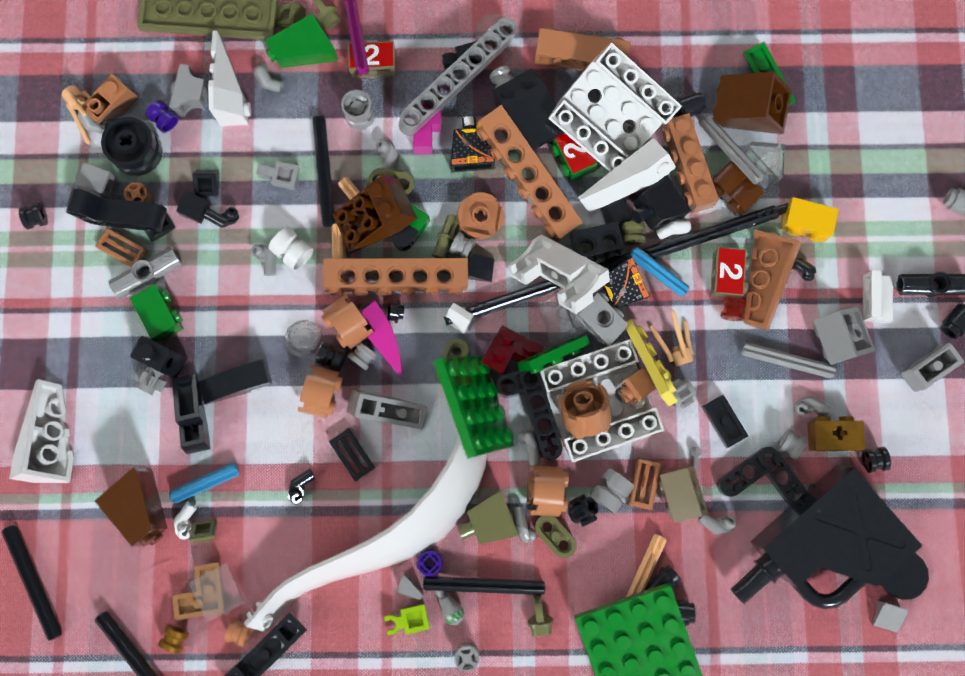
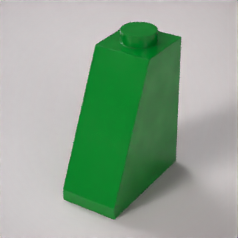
[265,13,339,68]

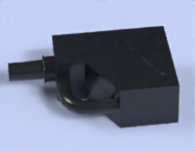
[730,465,923,609]

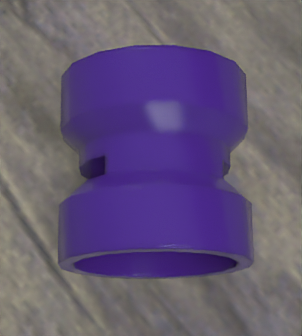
[145,100,179,133]
[417,550,443,576]

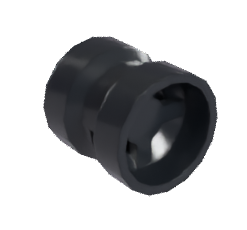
[315,342,347,372]

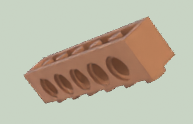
[475,105,583,240]
[323,258,468,296]

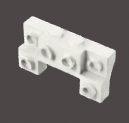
[508,234,610,314]

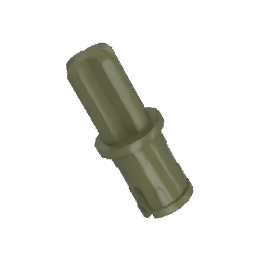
[432,214,458,258]

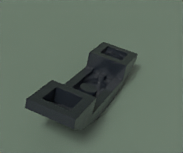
[225,612,307,676]

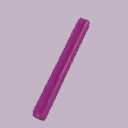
[344,0,369,76]

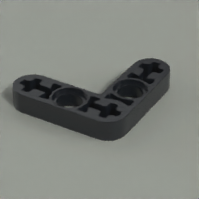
[717,447,808,506]

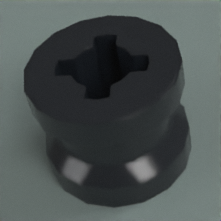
[19,203,48,230]
[862,446,891,473]

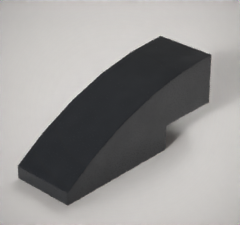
[199,359,272,405]
[172,374,211,455]

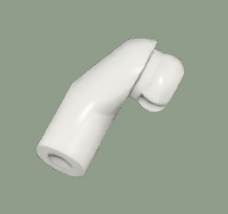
[656,218,691,240]
[174,501,197,540]

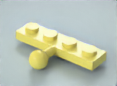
[625,319,678,406]

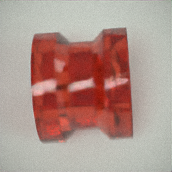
[720,297,747,322]

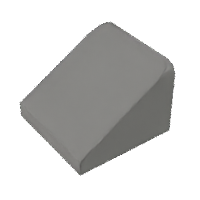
[398,572,424,600]
[872,601,908,633]

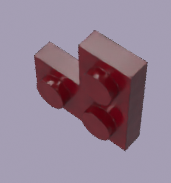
[481,325,544,374]

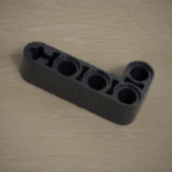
[66,189,167,232]
[496,370,563,460]

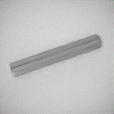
[701,116,764,184]
[741,343,836,378]

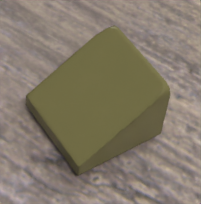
[276,1,306,28]

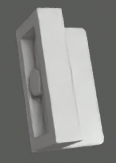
[863,270,893,323]

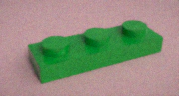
[743,41,796,106]
[517,335,590,374]

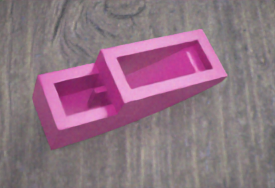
[413,88,441,154]
[360,301,403,376]

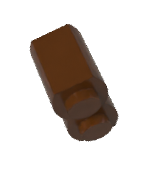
[712,161,765,216]

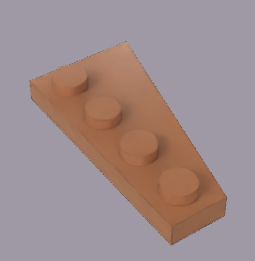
[743,229,801,331]

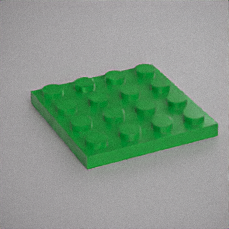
[433,356,515,459]
[574,583,703,676]

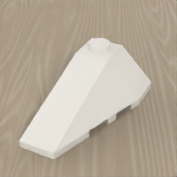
[208,31,251,126]
[578,138,676,213]
[9,379,74,483]

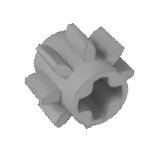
[134,366,167,395]
[673,378,696,408]

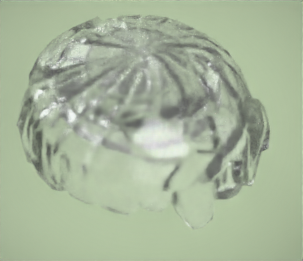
[284,319,323,358]

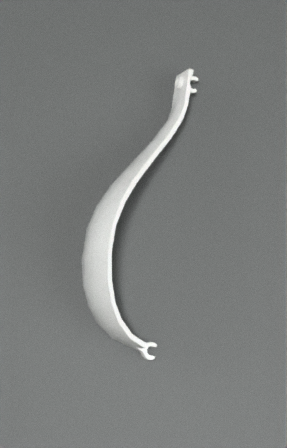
[244,436,487,632]

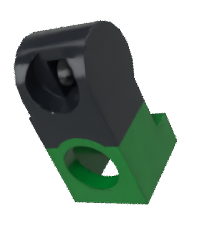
[392,203,430,251]

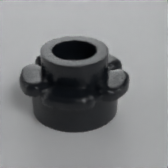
[387,300,404,323]

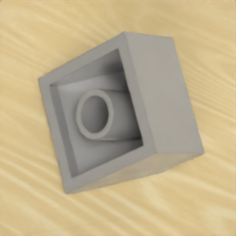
[813,307,875,365]

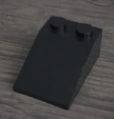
[492,68,564,150]

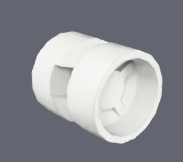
[268,227,314,271]

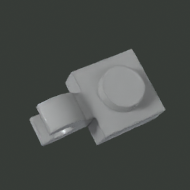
[256,161,300,190]

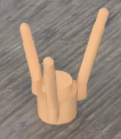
[62,85,91,144]
[649,310,694,367]

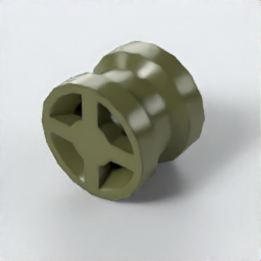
[621,221,646,245]

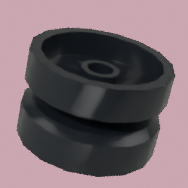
[101,117,163,176]

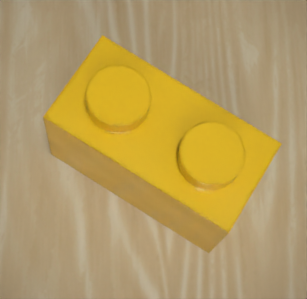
[780,197,839,242]

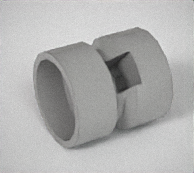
[341,89,375,130]
[589,468,635,515]

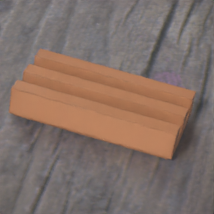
[95,227,149,268]
[627,457,661,510]

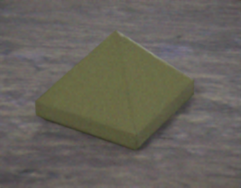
[189,519,218,543]

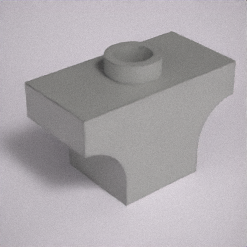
[169,64,209,117]

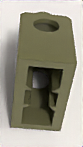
[457,491,518,544]

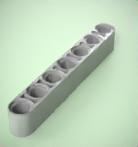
[398,17,517,136]

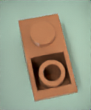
[82,74,139,124]
[617,367,657,406]

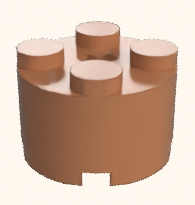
[321,294,374,349]
[298,365,343,419]
[559,380,612,439]
[527,465,569,517]

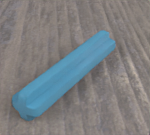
[629,247,689,296]
[169,463,240,504]

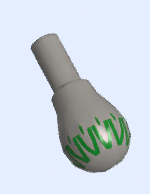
[434,591,464,625]

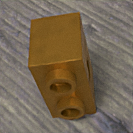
[807,416,865,451]

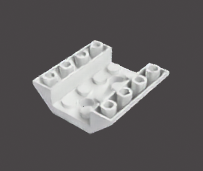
[548,43,682,172]
[540,339,665,463]

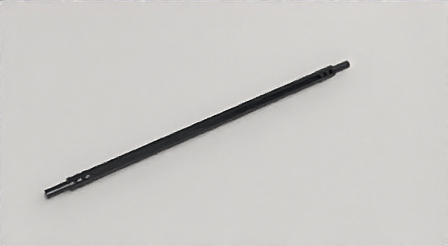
[444,203,788,326]

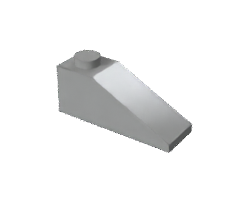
[346,388,427,429]

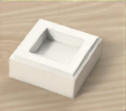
[444,303,474,334]

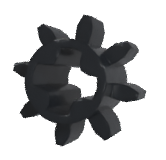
[568,494,599,527]

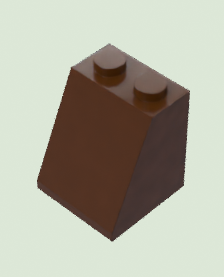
[713,71,792,134]
[95,467,167,547]

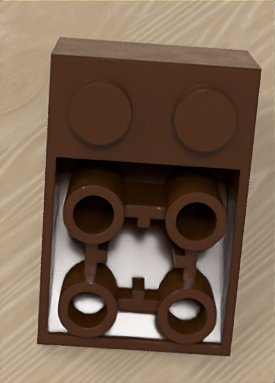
[333,174,417,254]

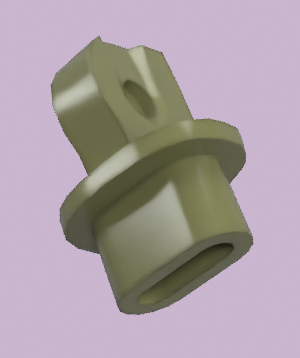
[313,0,341,30]
[527,595,553,636]

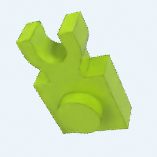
[384,603,430,636]

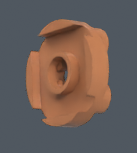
[457,192,504,240]

